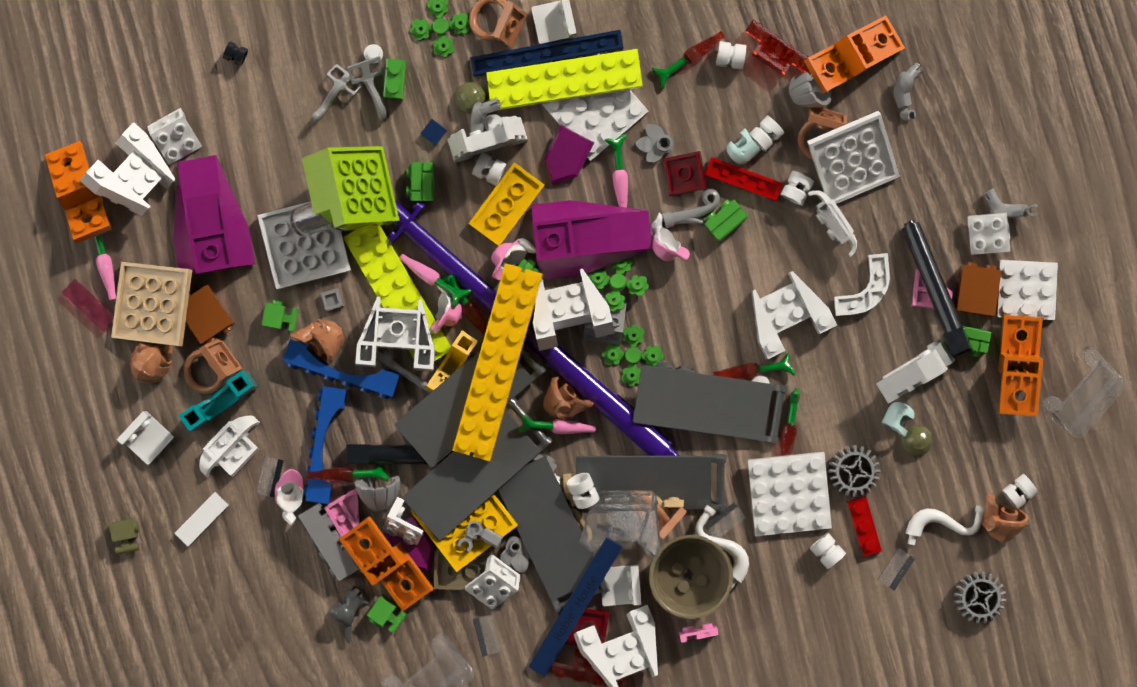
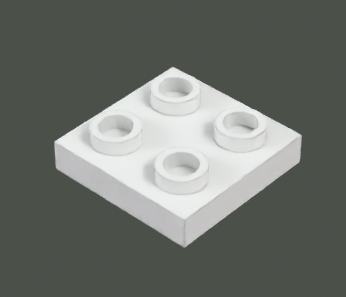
[967,213,1010,255]

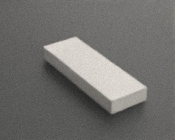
[175,492,229,547]

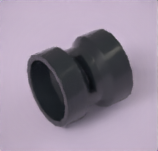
[223,41,248,66]

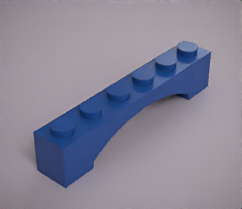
[283,339,401,399]
[303,386,348,504]

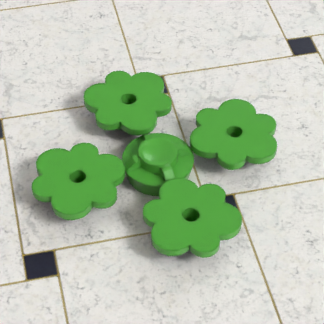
[410,0,470,57]
[588,257,649,312]
[602,324,664,386]

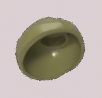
[455,82,485,113]
[901,425,933,456]

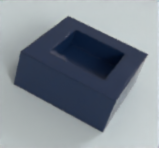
[420,119,447,146]

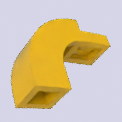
[425,331,478,392]

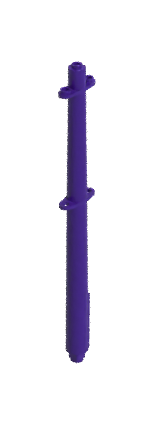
[387,200,680,456]

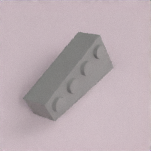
[298,503,360,581]

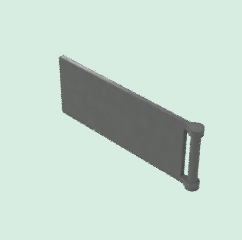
[395,347,545,467]
[633,365,788,443]
[402,397,553,540]
[576,454,727,511]
[498,456,610,614]

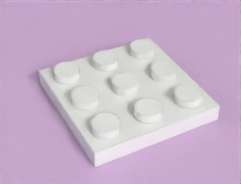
[996,260,1058,320]

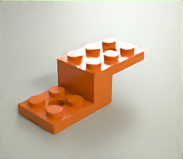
[804,15,905,94]
[45,141,112,244]
[998,314,1043,416]
[339,516,434,611]

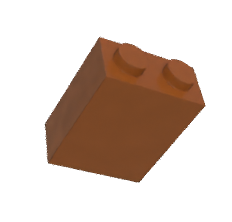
[955,262,1002,317]
[186,284,235,345]

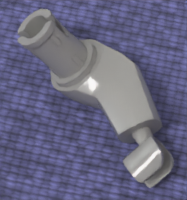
[893,63,923,121]
[470,97,502,133]
[983,188,1039,218]

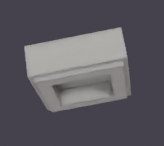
[320,288,344,312]

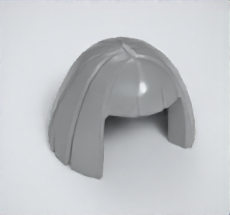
[789,72,831,108]
[355,476,400,512]

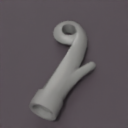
[662,189,720,228]

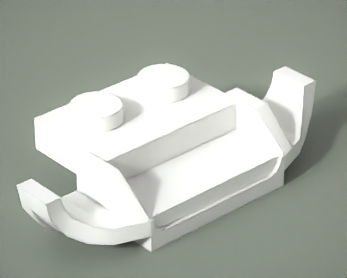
[807,191,857,257]
[199,416,260,478]

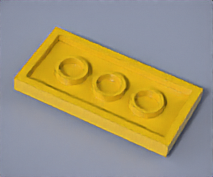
[468,162,545,246]

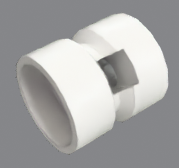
[716,41,746,70]
[749,115,784,152]
[472,153,507,186]
[780,171,814,206]
[567,473,599,509]
[1002,474,1039,510]
[810,533,846,569]

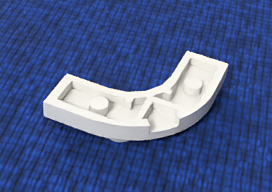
[833,253,890,316]

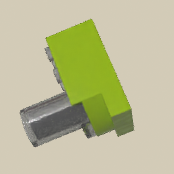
[290,146,400,237]

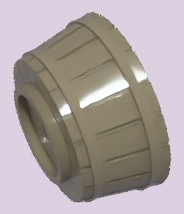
[649,535,733,619]

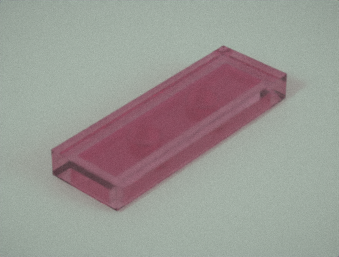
[61,279,114,332]

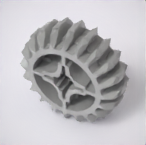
[828,445,881,497]
[954,571,1006,624]

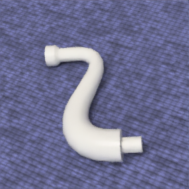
[695,505,749,588]
[905,505,986,545]

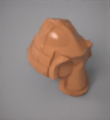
[290,319,345,364]
[129,341,173,385]
[543,376,594,421]
[982,493,1029,542]

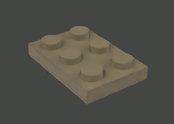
[434,550,493,590]

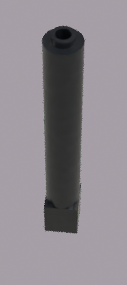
[902,220,973,357]
[346,444,453,464]

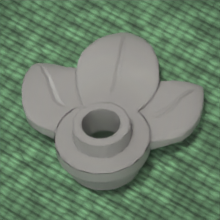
[635,124,674,162]
[500,536,531,573]

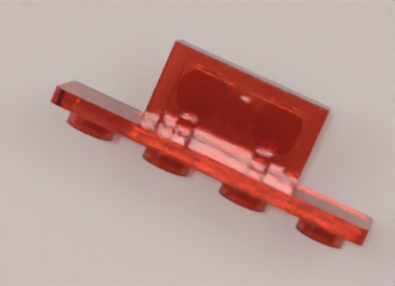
[746,20,810,76]
[550,649,628,687]

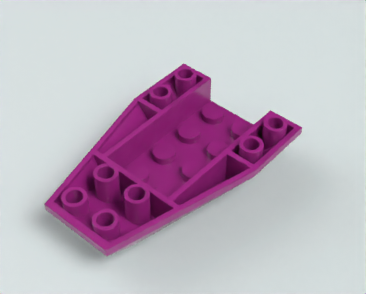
[173,155,256,276]
[532,200,653,280]

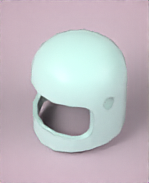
[726,128,761,164]
[882,402,915,437]

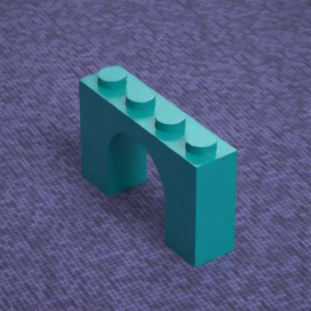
[179,370,259,432]

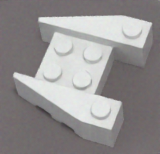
[447,116,528,163]
[80,122,175,216]
[533,269,615,351]
[751,271,837,359]
[356,297,435,371]
[876,340,955,403]
[574,605,658,687]

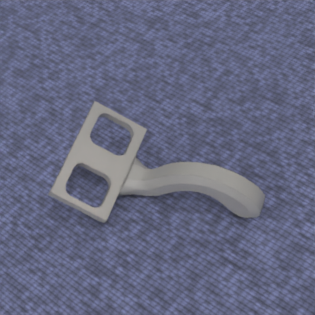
[347,56,386,121]
[311,64,364,122]

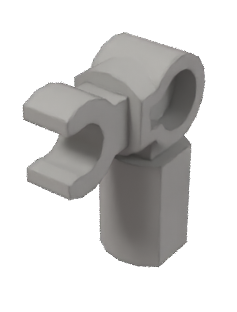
[458,521,503,552]

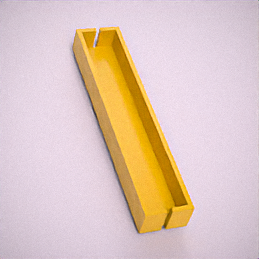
[452,263,543,461]

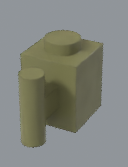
[109,518,140,555]

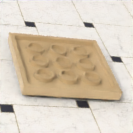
[111,262,192,346]

